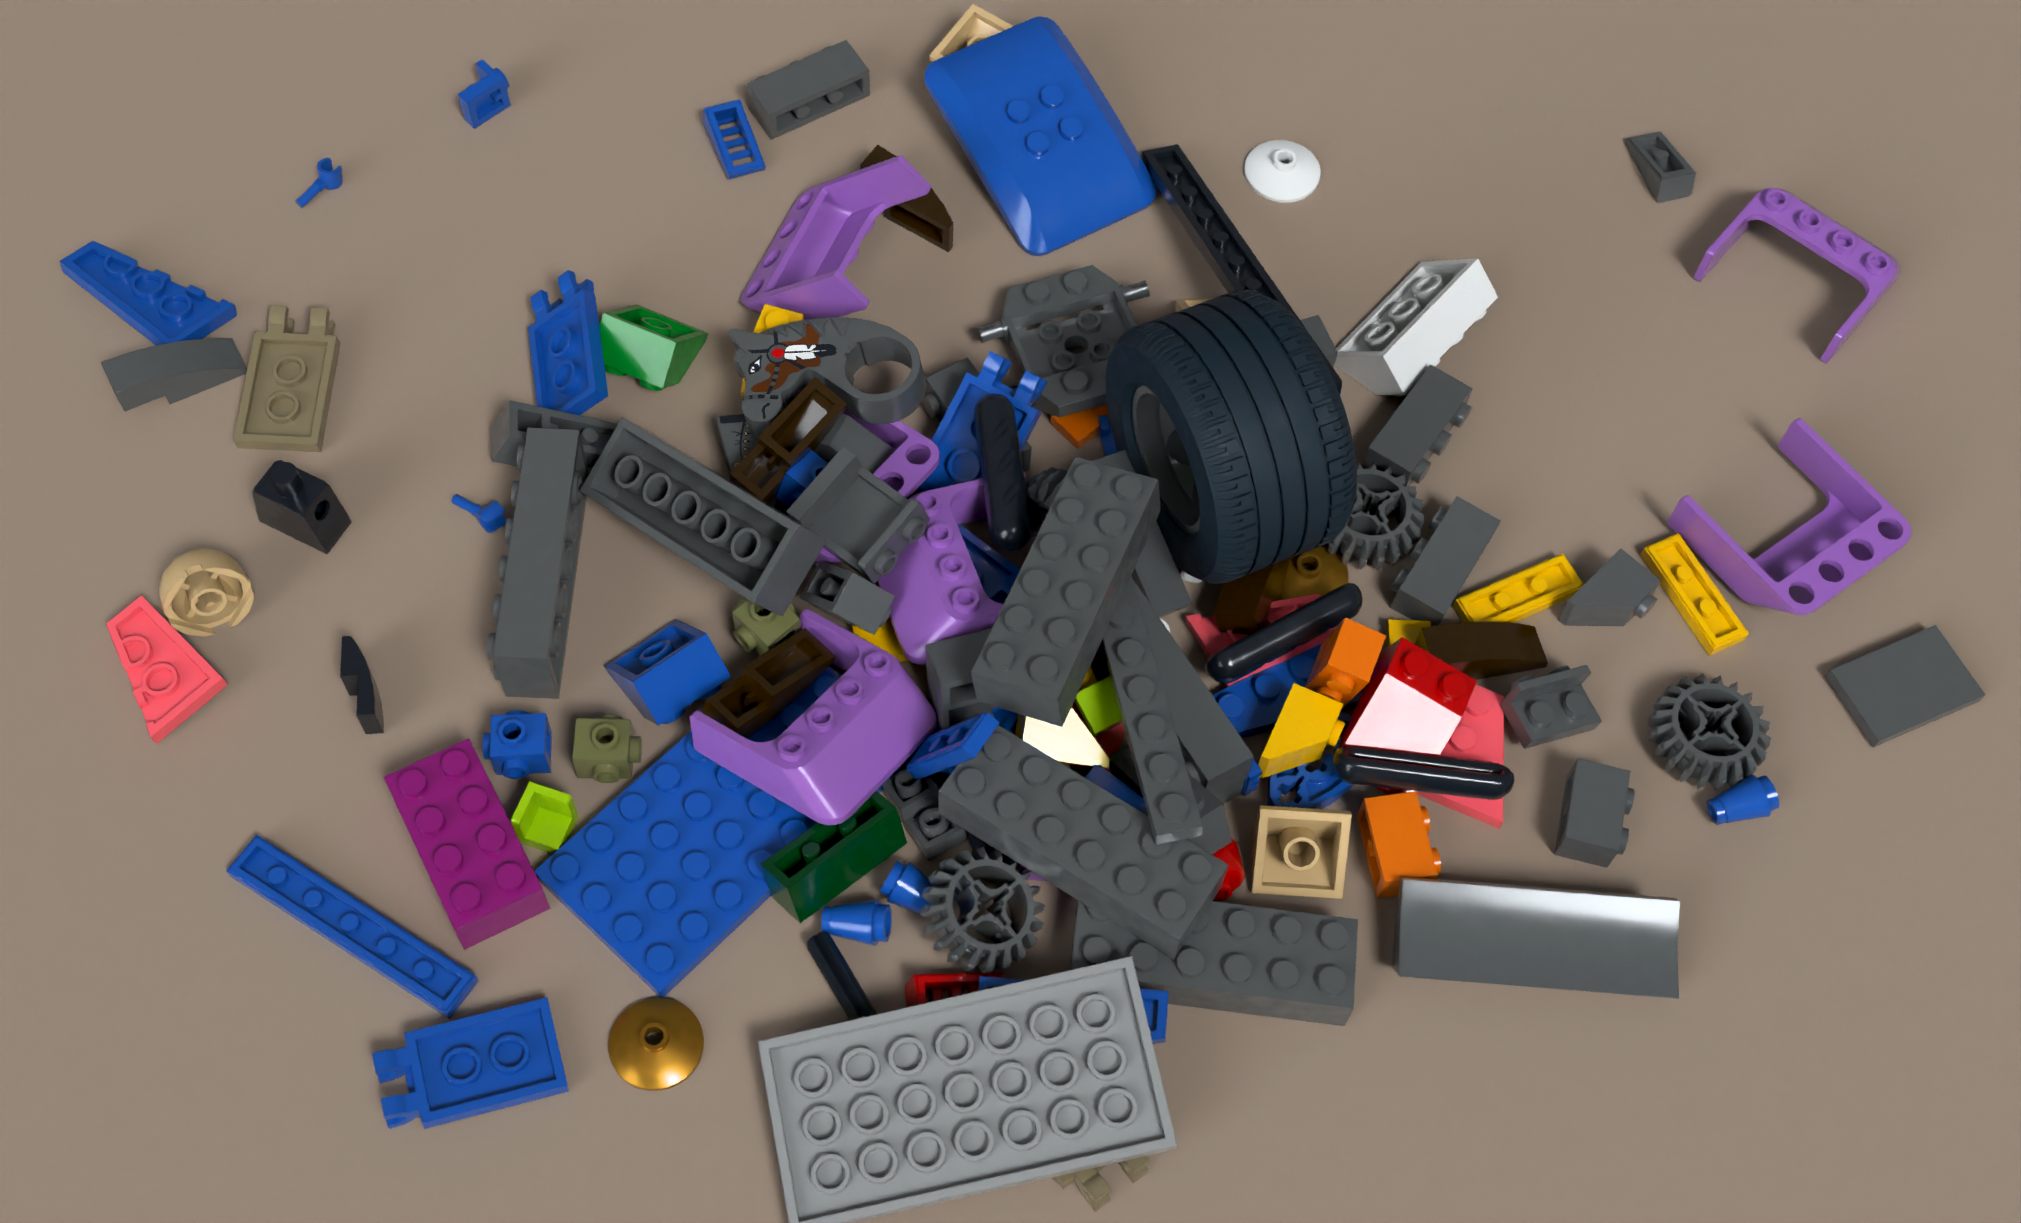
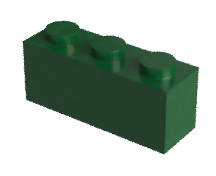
[761,791,907,923]

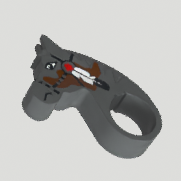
[728,317,926,440]

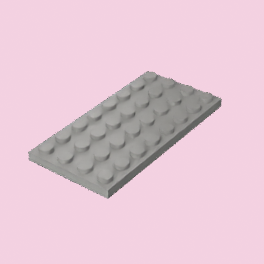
[758,956,1177,1223]

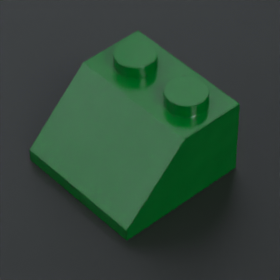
[599,305,708,391]

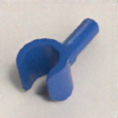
[295,158,343,208]
[452,494,507,533]

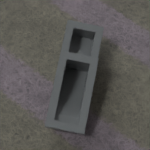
[101,338,247,411]

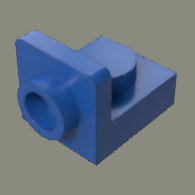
[458,59,511,129]

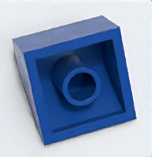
[604,619,731,726]

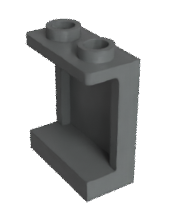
[786,446,930,584]

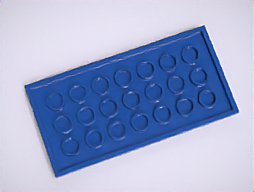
[534,666,912,998]

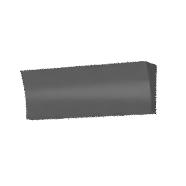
[1392,876,1680,999]

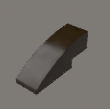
[860,145,954,252]
[730,377,847,504]
[1213,558,1291,635]
[1415,622,1548,680]
[703,628,835,739]

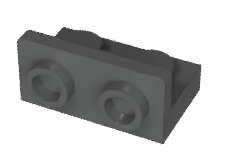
[1500,665,1602,749]

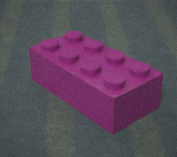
[383,738,550,950]

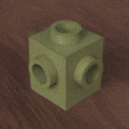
[732,597,802,656]
[572,715,642,783]

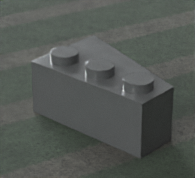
[925,627,997,731]

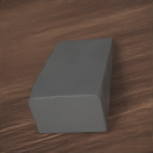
[1625,131,1696,203]

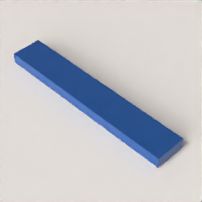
[226,835,479,1019]

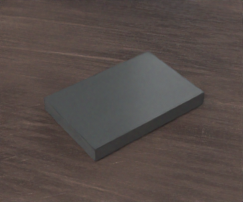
[1825,625,1985,747]

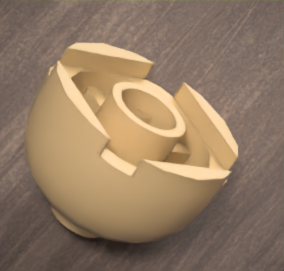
[159,548,254,636]

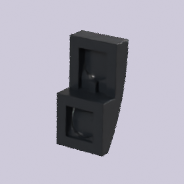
[340,636,384,734]

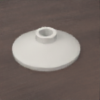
[1244,140,1321,203]

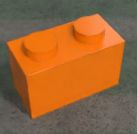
[1305,617,1386,707]
[1356,791,1441,898]

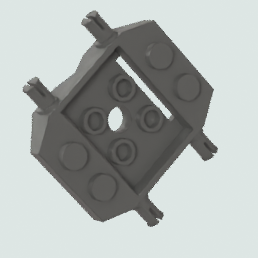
[977,265,1150,417]

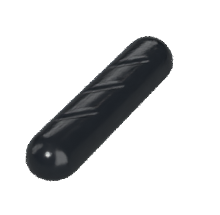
[974,393,1032,551]
[1205,583,1362,683]
[1332,746,1515,800]

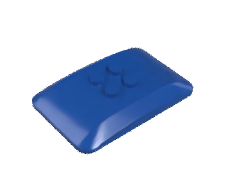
[924,16,1156,256]

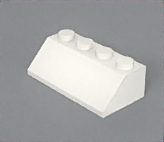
[1334,258,1498,396]

